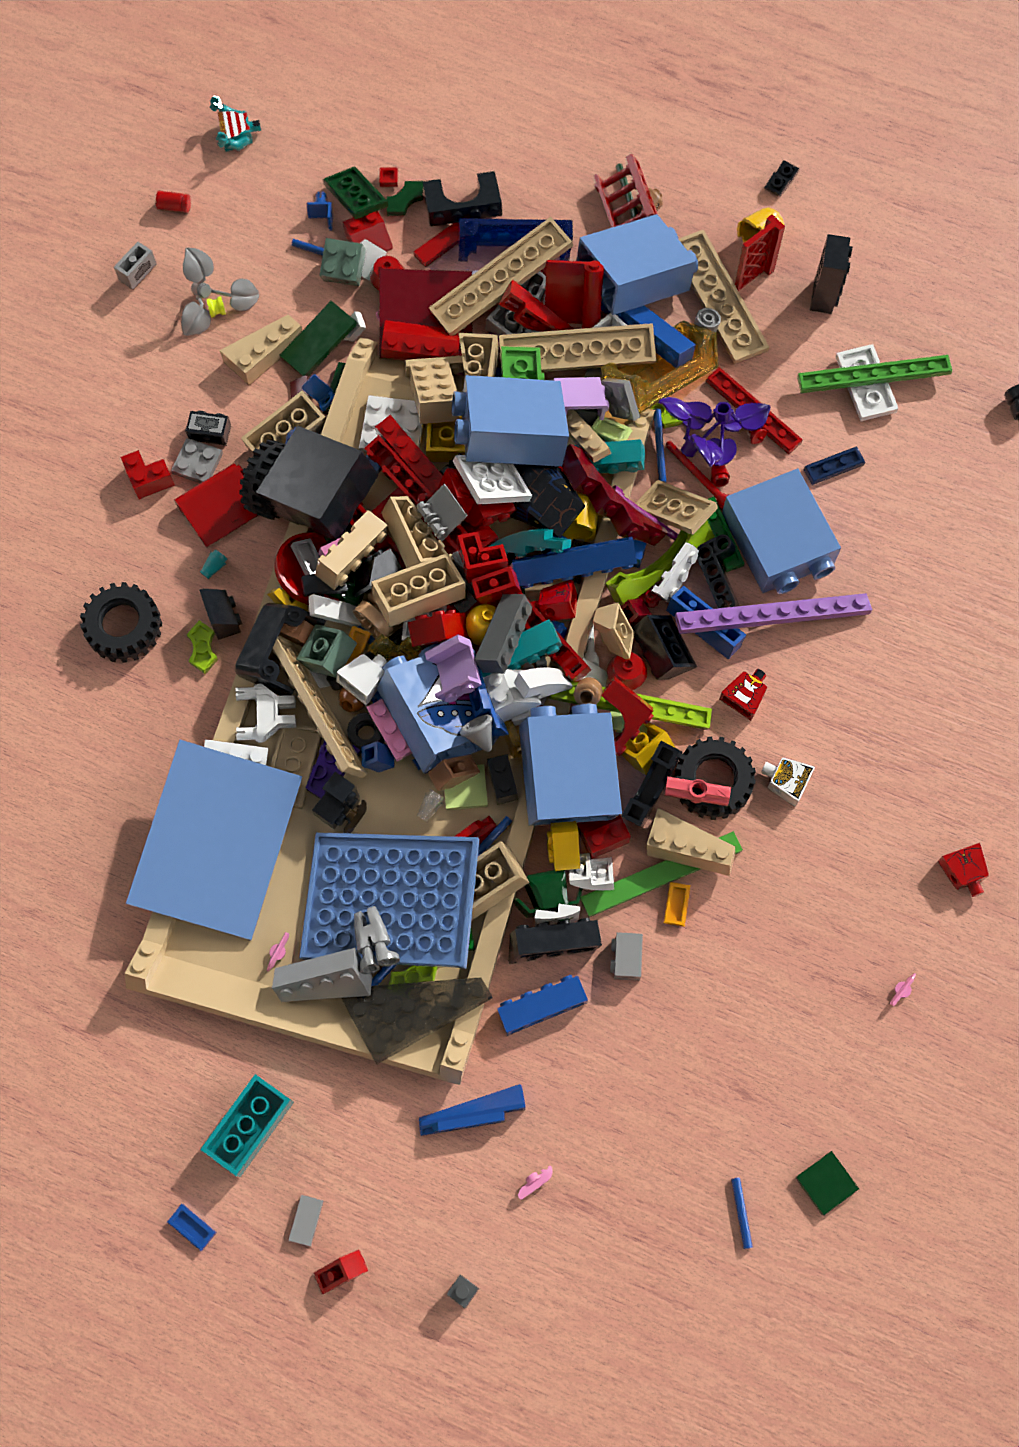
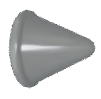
[460,715,492,752]

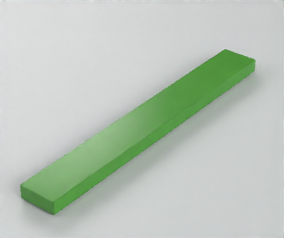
[797,355,952,393]
[580,831,743,917]

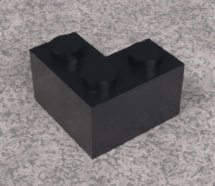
[312,771,360,829]

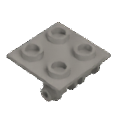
[417,484,468,541]

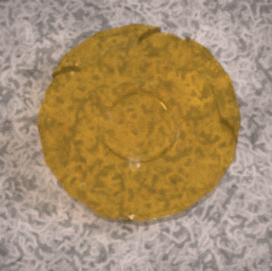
[504,719,522,758]

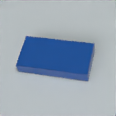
[167,1204,217,1251]

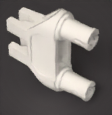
[236,684,296,743]

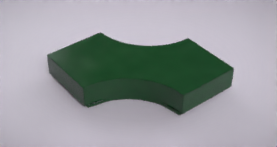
[387,181,423,216]

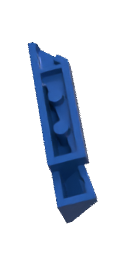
[468,650,509,736]
[419,1084,526,1136]

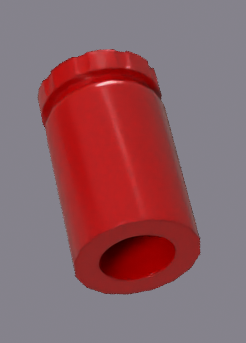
[155,190,191,213]

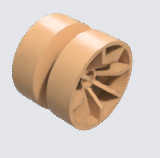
[353,591,400,640]

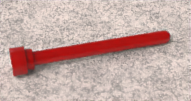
[666,441,729,511]

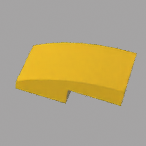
[267,587,308,611]

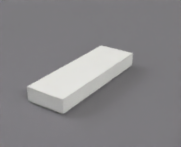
[308,594,362,627]

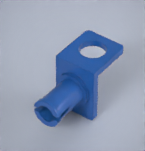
[307,192,333,230]
[302,374,335,411]

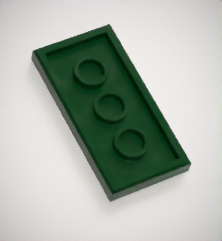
[323,166,388,220]
[280,301,358,376]

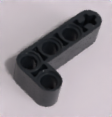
[697,535,739,608]

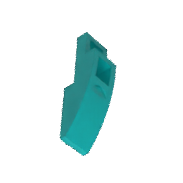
[489,529,571,557]

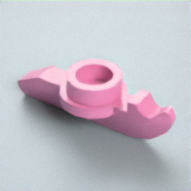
[267,932,289,972]
[890,973,916,1007]
[518,1166,553,1200]

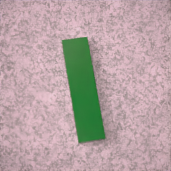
[707,497,745,572]

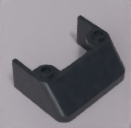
[235,603,326,696]

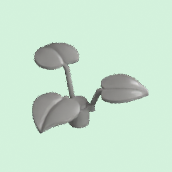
[181,247,259,336]

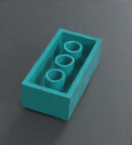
[200,1074,294,1178]

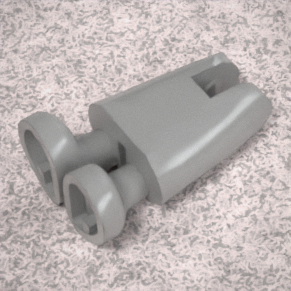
[354,906,400,974]

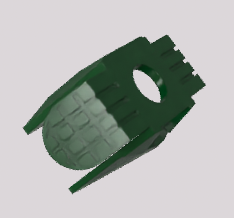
[513,870,583,918]

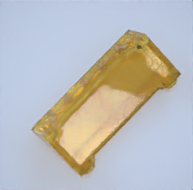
[601,320,719,414]

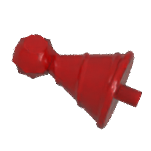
[748,428,767,444]

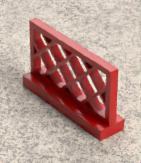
[734,214,785,291]

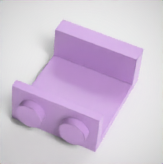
[553,377,609,420]
[425,635,482,702]

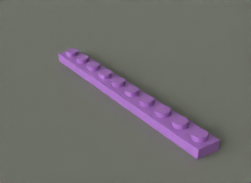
[675,593,872,634]

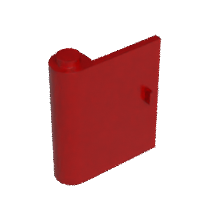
[545,260,604,329]
[174,463,259,548]

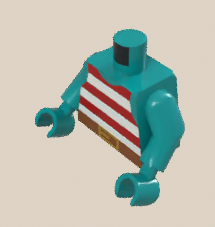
[210,96,262,152]

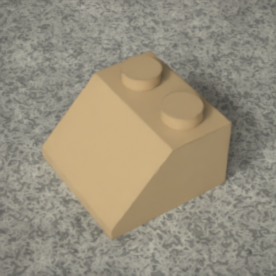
[592,603,634,659]

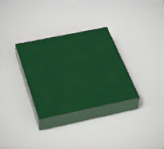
[795,1151,859,1216]

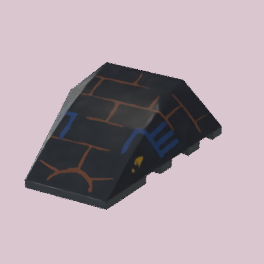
[510,464,585,538]

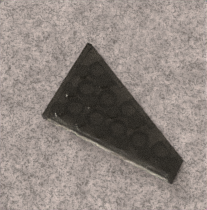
[342,977,493,1064]

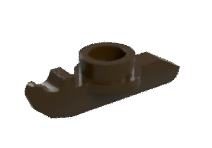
[344,800,367,834]

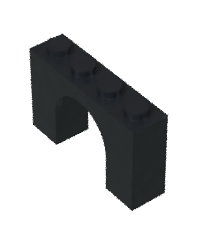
[423,171,502,226]
[621,741,682,827]

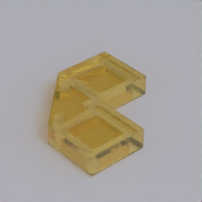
[368,634,427,662]

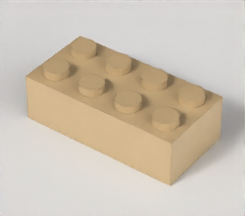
[410,360,460,424]
[241,391,326,455]
[371,553,465,627]
[471,841,529,921]

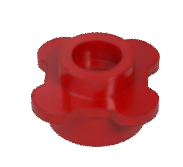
[639,586,663,608]

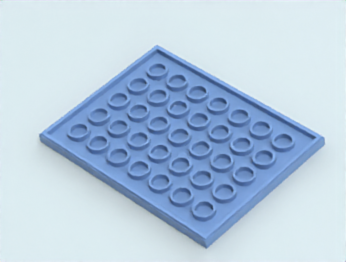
[126,740,302,940]
[299,832,480,968]

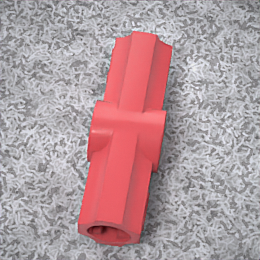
[664,777,731,806]

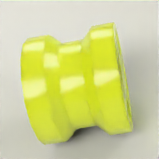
[206,296,226,318]

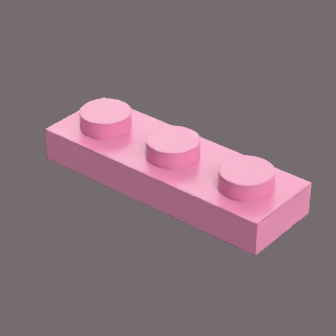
[366,699,412,762]

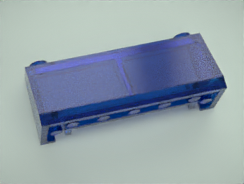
[458,218,573,262]

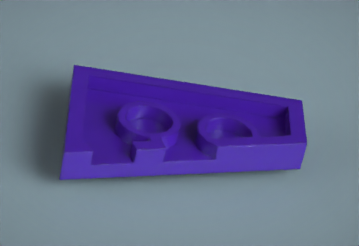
[306,741,362,799]

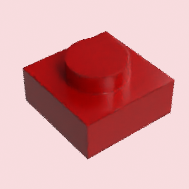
[379,167,398,187]

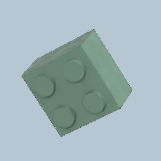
[320,238,366,287]
[296,625,357,678]

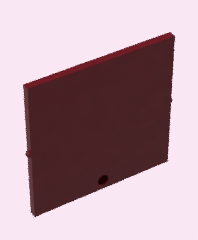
[378,268,473,359]

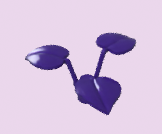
[658,397,742,467]
[683,402,771,466]

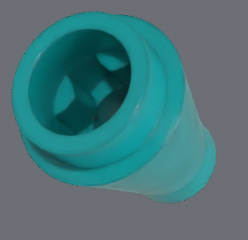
[200,549,228,579]

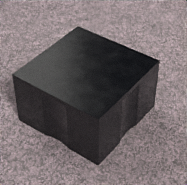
[256,426,379,540]

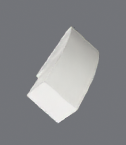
[514,668,572,699]

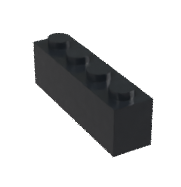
[508,918,602,964]

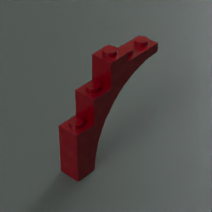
[562,444,668,546]

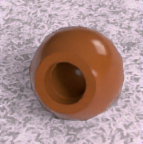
[338,687,365,712]

